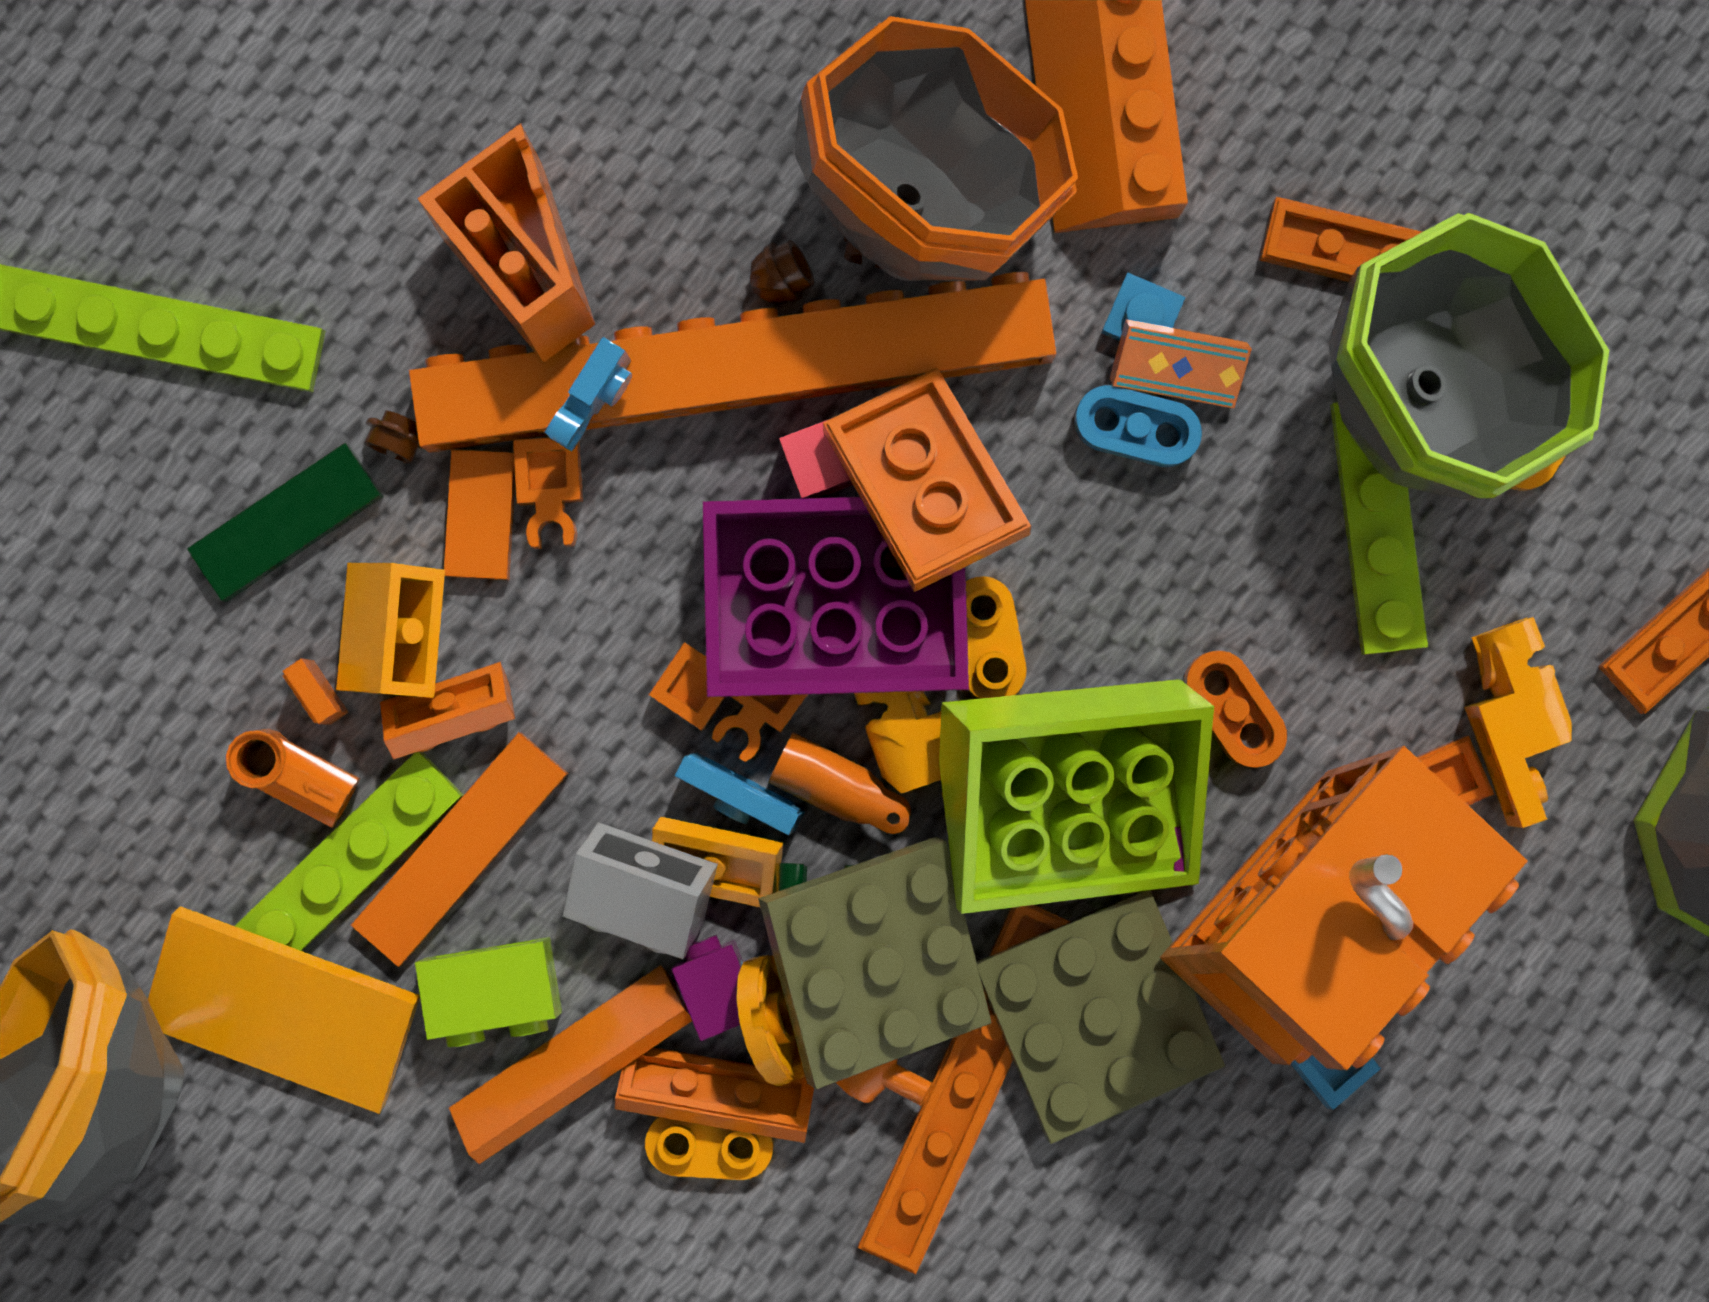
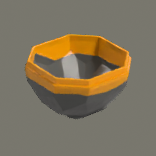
[0,929,184,1225]

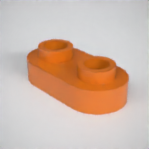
[1184,651,1287,768]

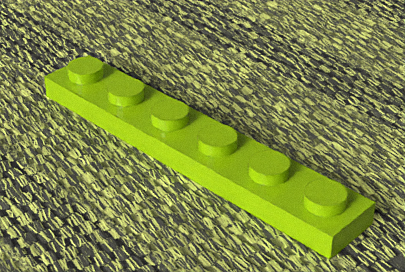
[0,264,326,393]

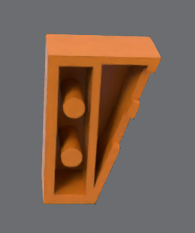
[417,123,595,363]

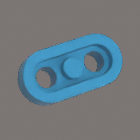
[1074,385,1202,467]

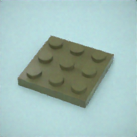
[758,837,992,1089]
[977,890,1225,1144]

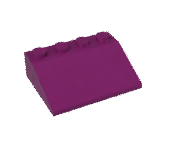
[702,497,969,697]

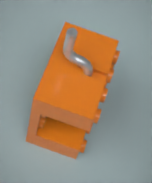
[1159,746,1528,1070]

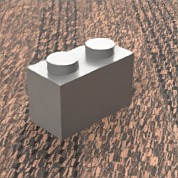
[562,822,718,959]

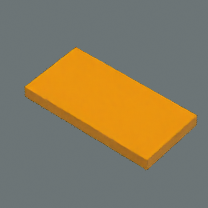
[148,906,420,1114]

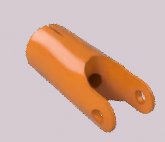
[768,732,911,834]

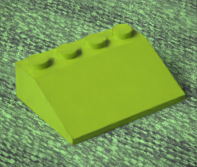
[939,679,1214,914]

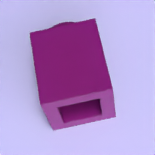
[672,934,743,1041]

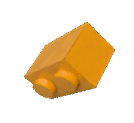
[336,563,445,698]

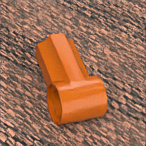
[226,729,361,828]

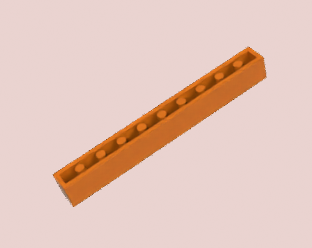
[409,272,1056,453]

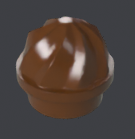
[750,240,814,304]

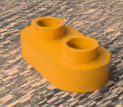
[966,576,1027,699]
[645,1117,774,1180]

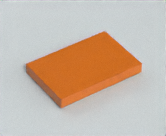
[823,368,1031,592]

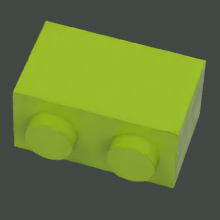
[415,937,562,1047]

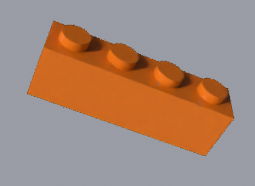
[1025,0,1188,233]

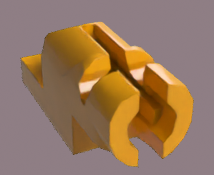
[1464,616,1572,828]
[854,691,943,797]

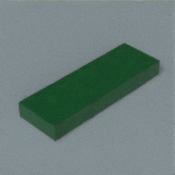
[187,443,384,602]

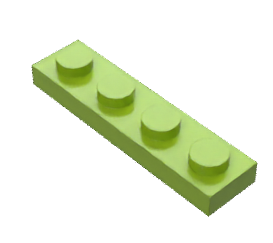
[1330,402,1428,655]
[235,752,464,951]

